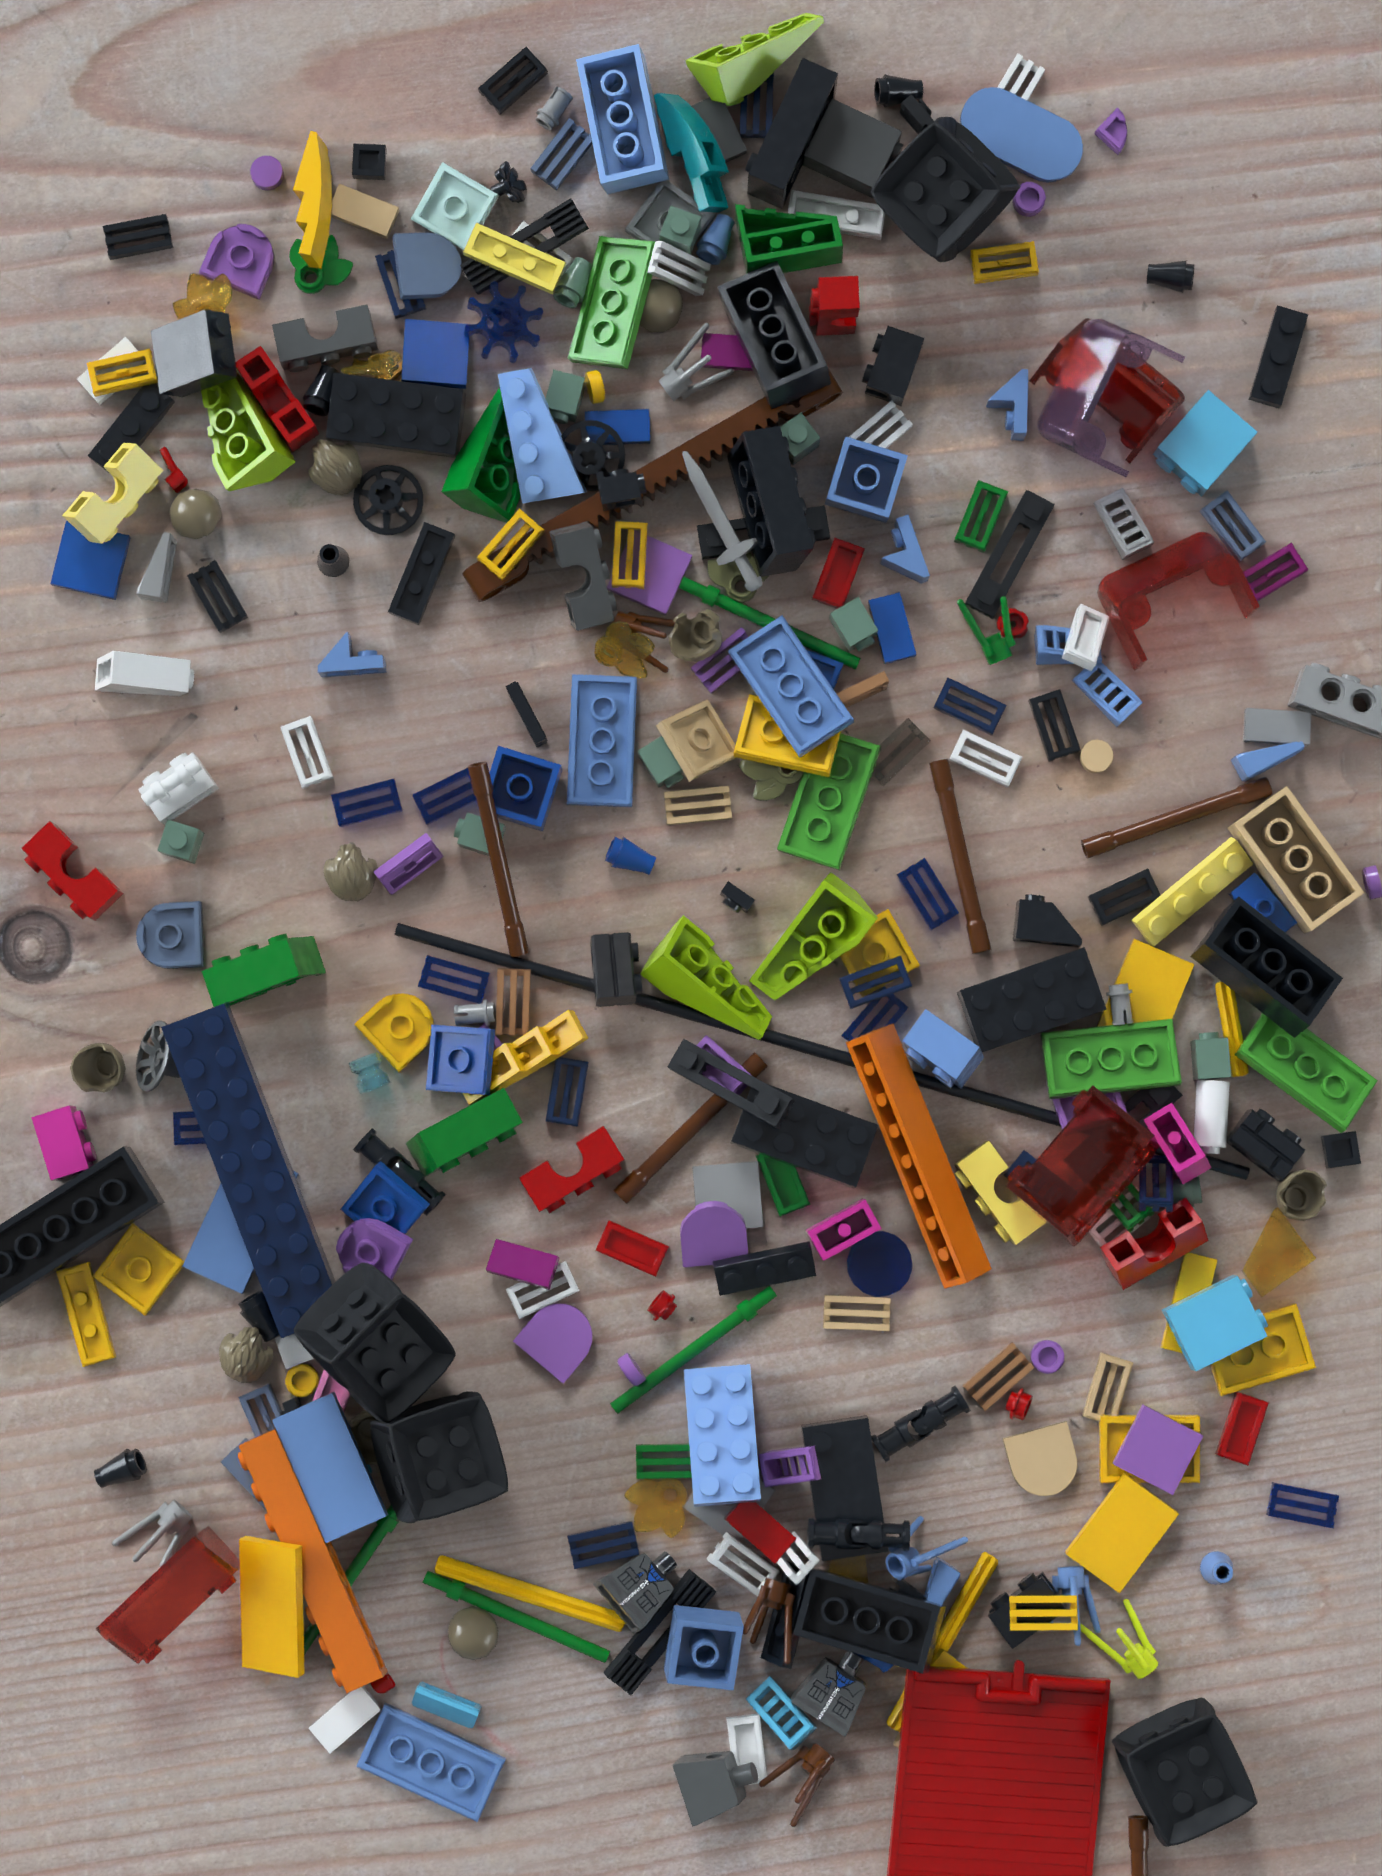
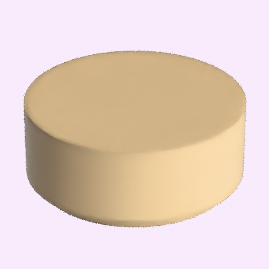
[1079,739,1113,773]

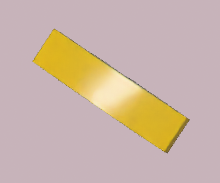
[293,131,332,269]
[463,1010,589,1105]

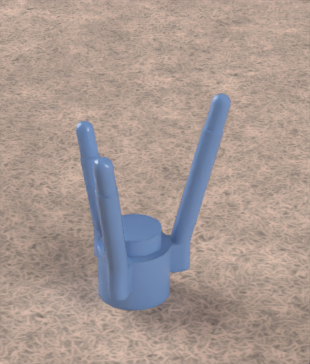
[886,1516,968,1581]
[1050,1566,1101,1646]

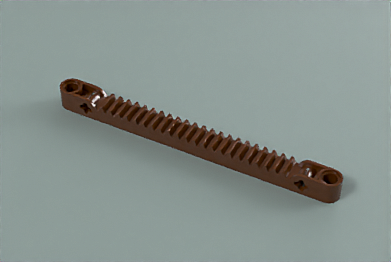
[462,368,843,602]

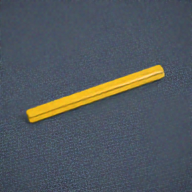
[887,1552,998,1732]
[435,1555,625,1632]

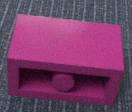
[1143,1103,1211,1185]
[31,1105,97,1181]
[805,1198,882,1261]

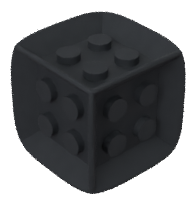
[870,117,1021,262]
[294,1262,456,1423]
[370,1391,508,1523]
[1112,1697,1258,1847]

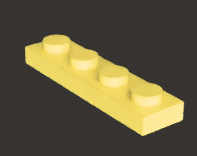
[1132,837,1253,947]

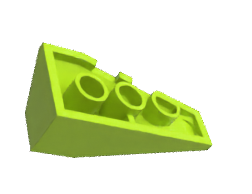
[685,13,824,106]
[201,372,296,491]
[749,872,878,1001]
[640,915,772,1040]

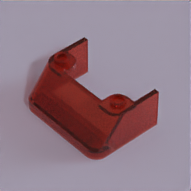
[1029,318,1185,464]
[1097,532,1260,671]
[95,1526,240,1664]

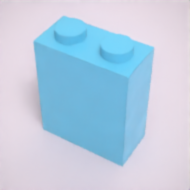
[1153,390,1257,497]
[1162,1275,1268,1371]

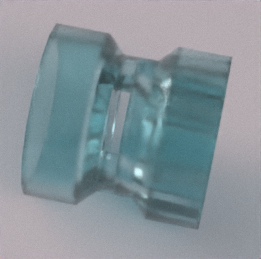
[348,1052,391,1094]

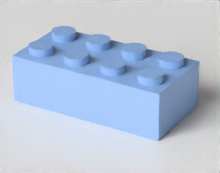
[576,44,670,195]
[684,1364,761,1507]

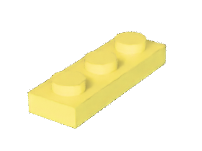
[463,223,566,295]

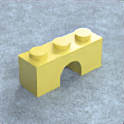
[62,443,164,544]
[954,1141,1048,1245]

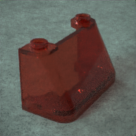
[1006,1085,1159,1246]

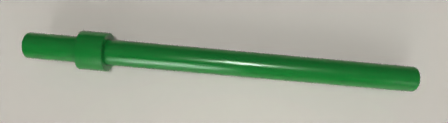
[679,577,861,670]
[610,1286,777,1414]
[304,1505,399,1655]
[422,1570,610,1663]

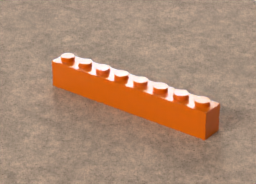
[846,1024,992,1289]
[238,1429,388,1694]

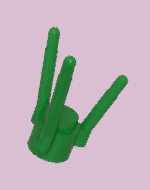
[957,596,1016,665]

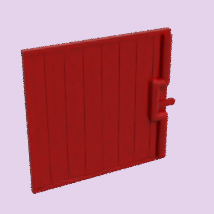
[887,1660,1111,1876]

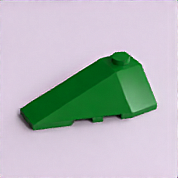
[441,387,521,523]

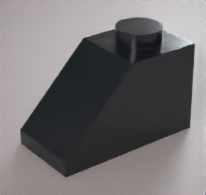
[1013,894,1082,948]

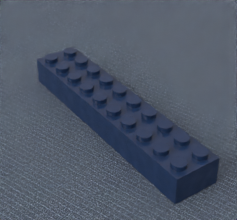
[161,1002,336,1339]

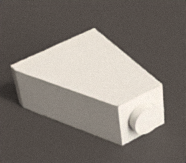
[95,651,194,696]

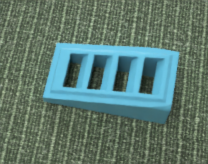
[746,1676,817,1750]

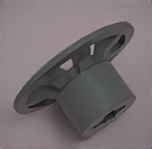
[136,1021,180,1092]

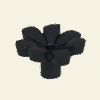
[490,161,527,203]

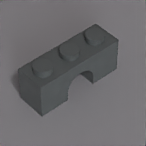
[272,304,378,372]
[549,521,617,631]

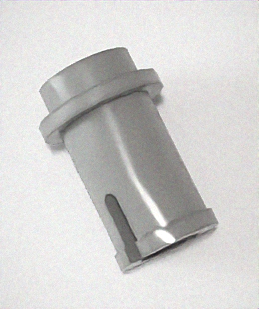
[535,87,573,130]
[1106,983,1134,1025]
[454,999,496,1026]

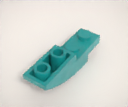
[653,93,729,213]

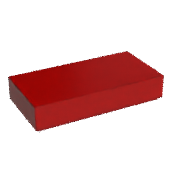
[812,538,865,609]
[595,1220,669,1277]
[1215,1392,1269,1466]
[724,1502,796,1564]

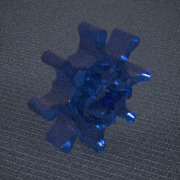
[464,281,543,363]

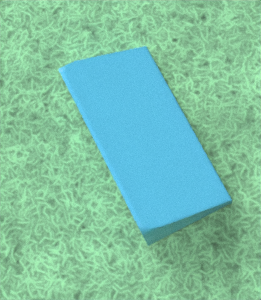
[412,1681,482,1728]

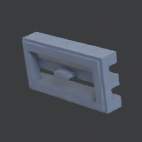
[530,118,593,191]
[1200,490,1266,563]
[238,1384,282,1437]

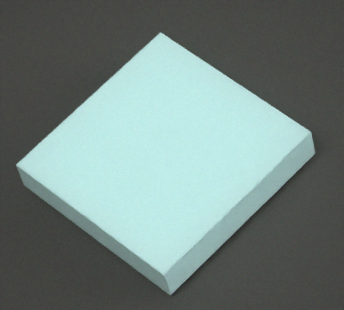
[411,162,499,250]

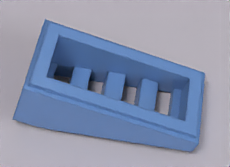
[1034,625,1102,665]
[1072,662,1143,727]
[1231,741,1305,782]
[924,1557,961,1605]

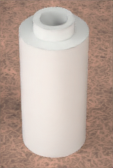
[1194,1080,1230,1154]

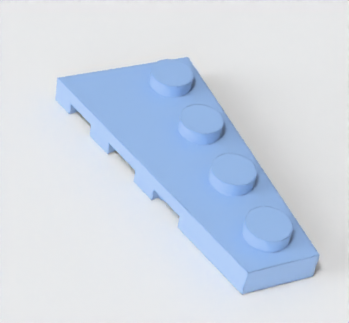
[498,368,587,504]

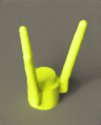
[1080,1599,1159,1679]

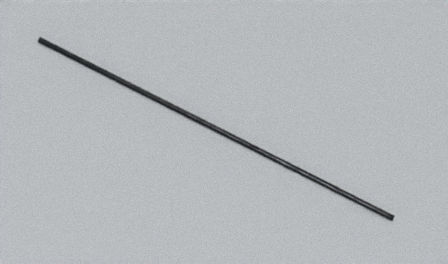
[395,923,1250,1180]

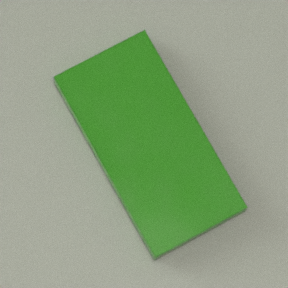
[567,236,655,369]
[777,734,881,871]
[1235,1013,1378,1133]
[1040,1019,1182,1099]

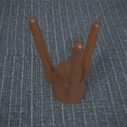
[610,611,675,673]
[743,1578,796,1665]
[759,1743,835,1827]

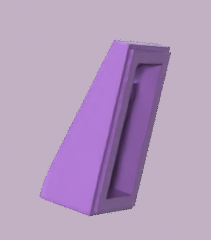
[758,1446,821,1487]

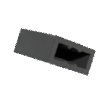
[803,98,904,198]

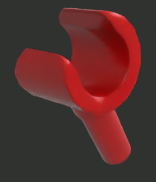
[160,447,188,493]
[370,1672,396,1694]

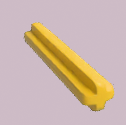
[1215,981,1249,1077]

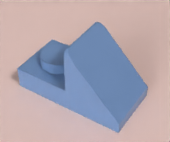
[986,369,1028,441]
[880,515,930,583]
[318,632,386,678]

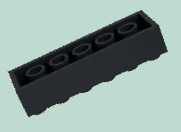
[0,1146,165,1307]

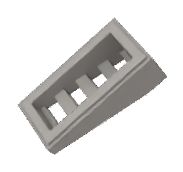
[1093,488,1154,560]
[137,532,177,603]

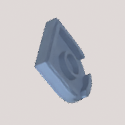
[392,233,462,300]
[136,901,205,969]

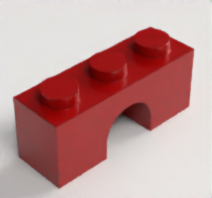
[809,276,860,336]
[235,346,319,452]
[21,821,124,921]
[519,1126,625,1214]
[1100,1198,1209,1290]

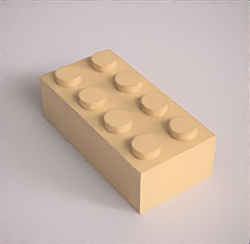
[1227,786,1365,934]

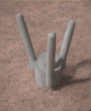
[659,323,734,401]
[112,1500,193,1568]

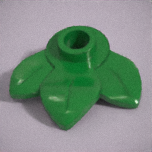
[289,235,353,294]

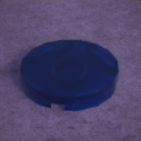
[846,1231,912,1297]

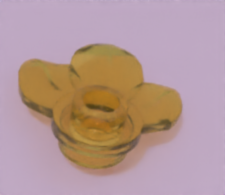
[173,273,232,319]
[341,350,402,379]
[594,621,655,679]
[624,1478,687,1538]

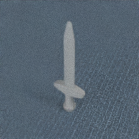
[682,451,762,592]

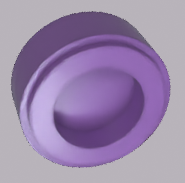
[250,156,284,190]
[1012,182,1046,217]
[1362,865,1382,900]
[1030,1340,1064,1374]
[617,1352,646,1386]

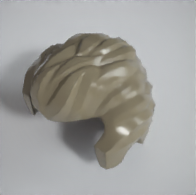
[308,439,362,496]
[669,609,722,662]
[324,843,378,901]
[219,1327,274,1383]

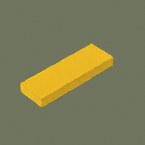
[1160,1252,1217,1353]
[56,1262,116,1367]

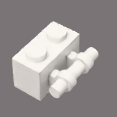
[138,752,219,825]

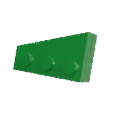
[735,204,843,274]
[202,933,326,1007]
[406,1088,523,1177]

